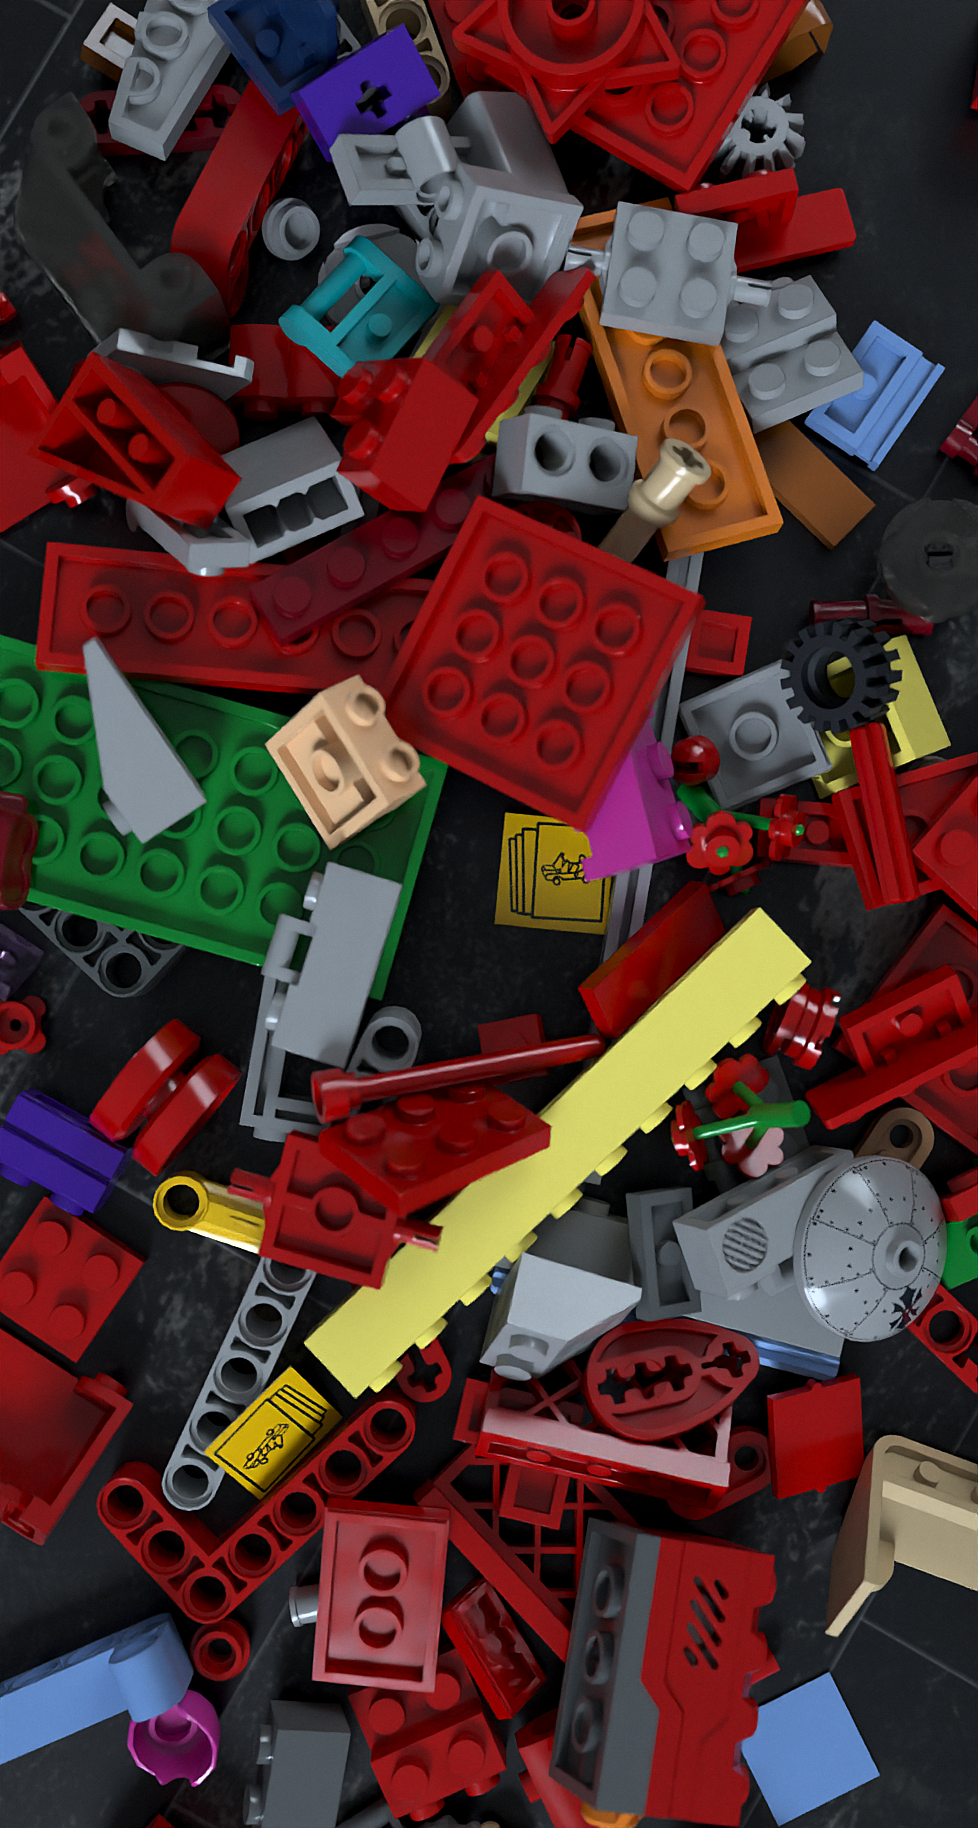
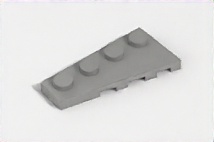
[108,0,231,161]

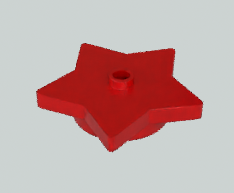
[452,0,681,144]

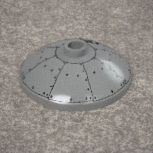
[793,1155,947,1342]

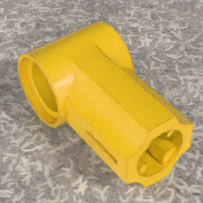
[153,1170,265,1254]

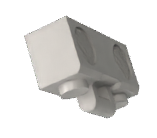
[261,862,403,1068]
[672,1145,854,1301]

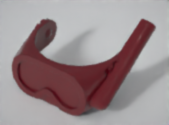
[0,791,39,910]

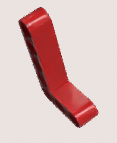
[97,1387,418,1624]

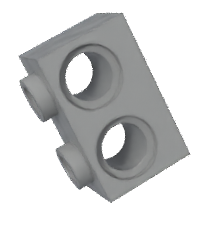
[492,406,638,517]

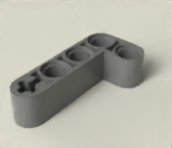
[19,901,192,998]

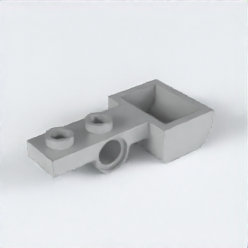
[329,91,569,205]

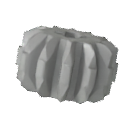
[711,83,805,184]

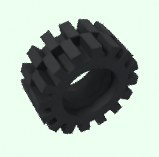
[780,616,902,734]

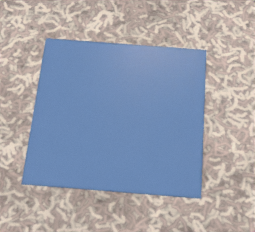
[741,1672,880,1826]

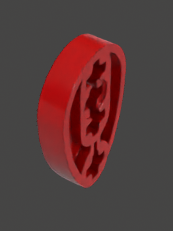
[582,1318,760,1445]

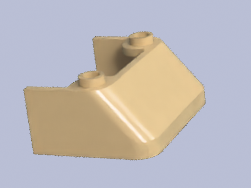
[825,1435,978,1637]

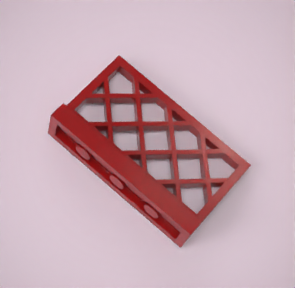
[474,1355,738,1510]
[412,1443,639,1664]

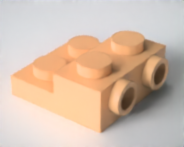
[265,675,427,850]

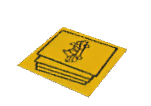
[494,813,611,935]
[203,1366,343,1500]

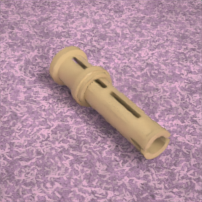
[597,438,711,563]

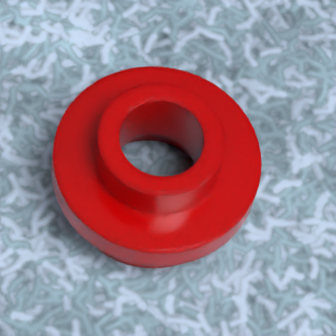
[190,1617,251,1681]

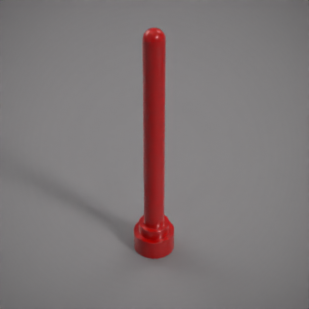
[311,1033,606,1123]

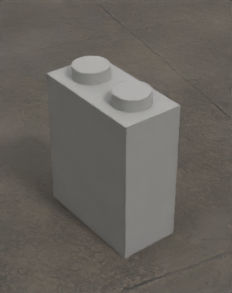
[221,416,365,564]

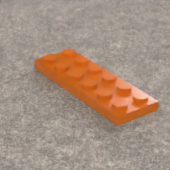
[562,197,784,562]

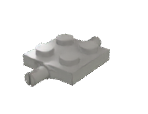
[564,201,772,346]

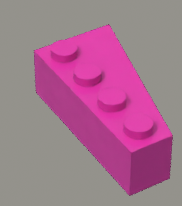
[574,706,693,882]

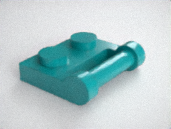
[279,235,441,379]

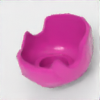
[127,1689,221,1787]

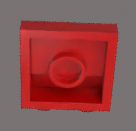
[347,1642,507,1821]

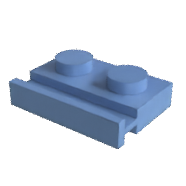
[804,320,945,471]

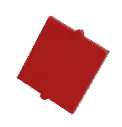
[767,1373,864,1500]

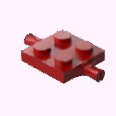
[228,1129,444,1290]

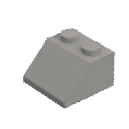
[479,1252,642,1381]

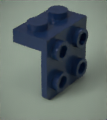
[207,0,340,117]

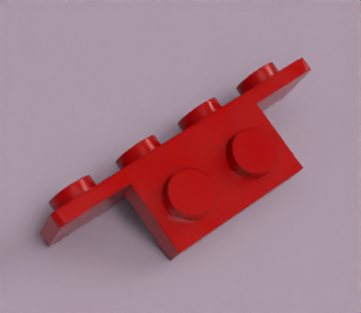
[673,167,856,273]
[422,267,596,464]
[805,964,978,1130]

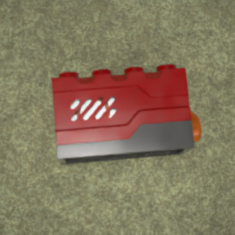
[548,1517,776,1828]

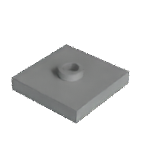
[678,659,834,811]

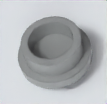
[262,197,320,261]

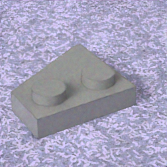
[87,328,254,401]

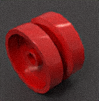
[89,1019,243,1177]

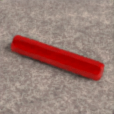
[849,722,920,904]

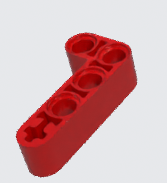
[170,79,309,318]

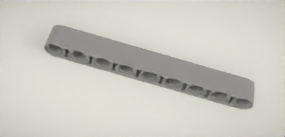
[162,1006,422,1511]

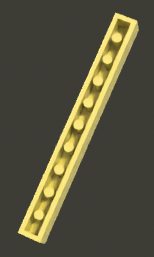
[304,907,812,1398]

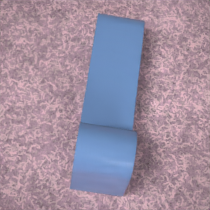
[0,1612,194,1765]

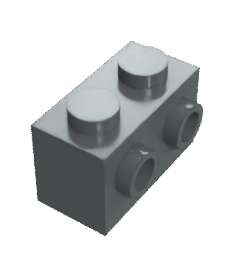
[243,1700,351,1828]

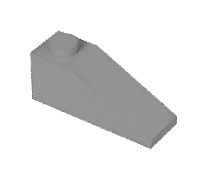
[83,636,206,844]

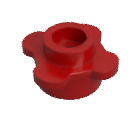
[0,995,47,1055]

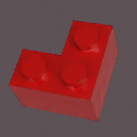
[330,357,479,512]

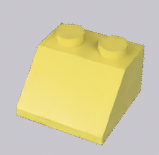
[811,635,951,799]

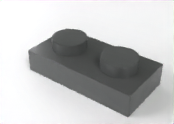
[626,1186,702,1321]

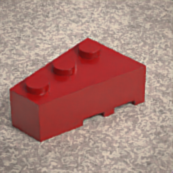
[26,351,242,530]

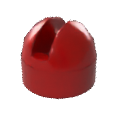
[671,735,720,785]

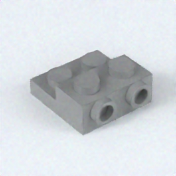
[415,162,584,306]
[720,275,863,434]

